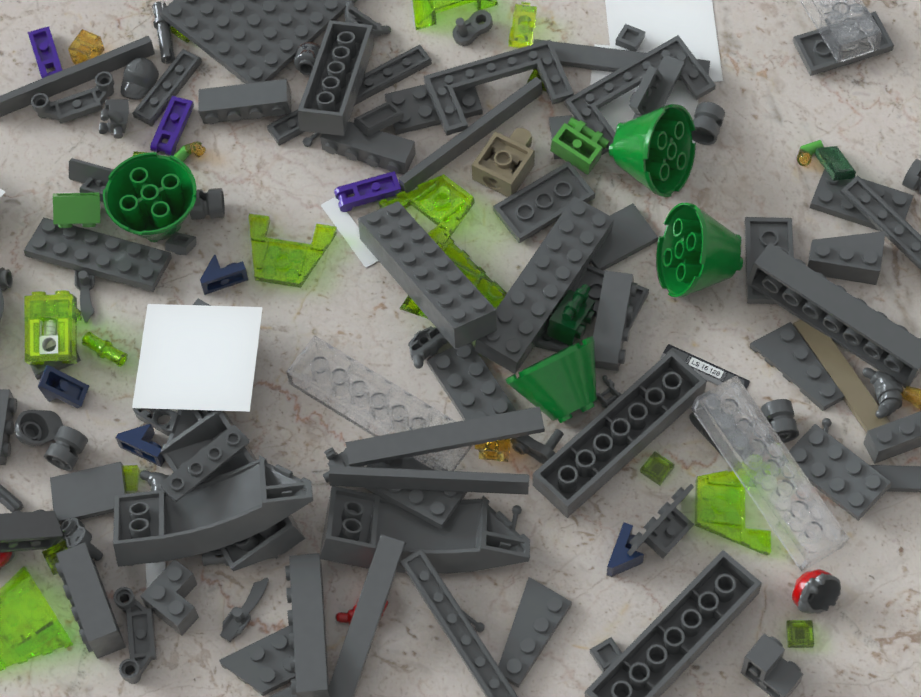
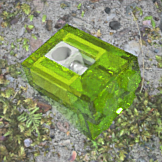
[24,290,82,365]

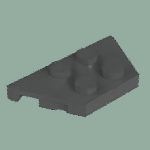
[219,625,296,696]

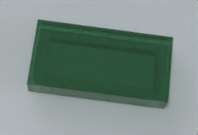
[815,146,856,181]

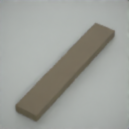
[793,319,890,433]

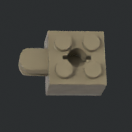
[472,128,535,197]

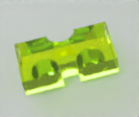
[509,2,537,48]

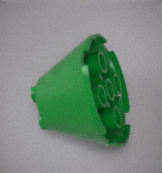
[609,104,696,197]
[103,152,197,242]
[656,202,743,298]
[505,336,597,423]

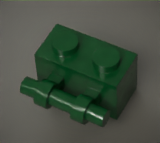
[546,284,596,346]

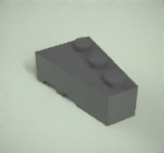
[807,231,886,285]

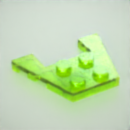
[378,174,475,249]
[248,213,337,288]
[695,462,771,555]

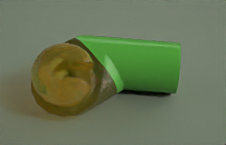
[796,140,824,166]
[174,141,206,162]

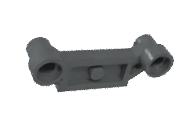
[31,71,114,124]
[113,587,157,684]

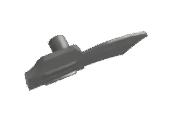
[75,270,95,323]
[220,578,269,642]

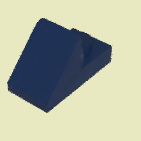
[200,255,249,295]
[38,365,89,409]
[115,424,166,467]
[607,522,644,577]

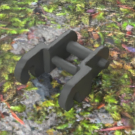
[595,375,621,408]

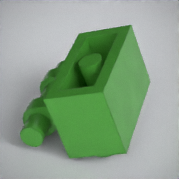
[550,117,610,175]
[52,192,101,228]

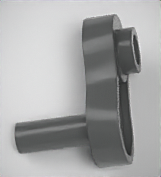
[453,10,493,46]
[511,429,564,464]
[60,518,103,561]

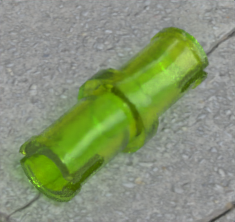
[82,332,128,367]

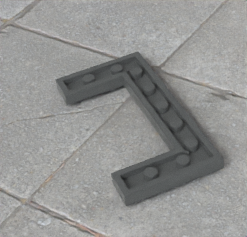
[565,35,716,155]
[424,40,574,136]

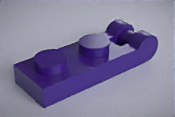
[28,26,63,78]
[150,96,194,156]
[334,171,402,212]

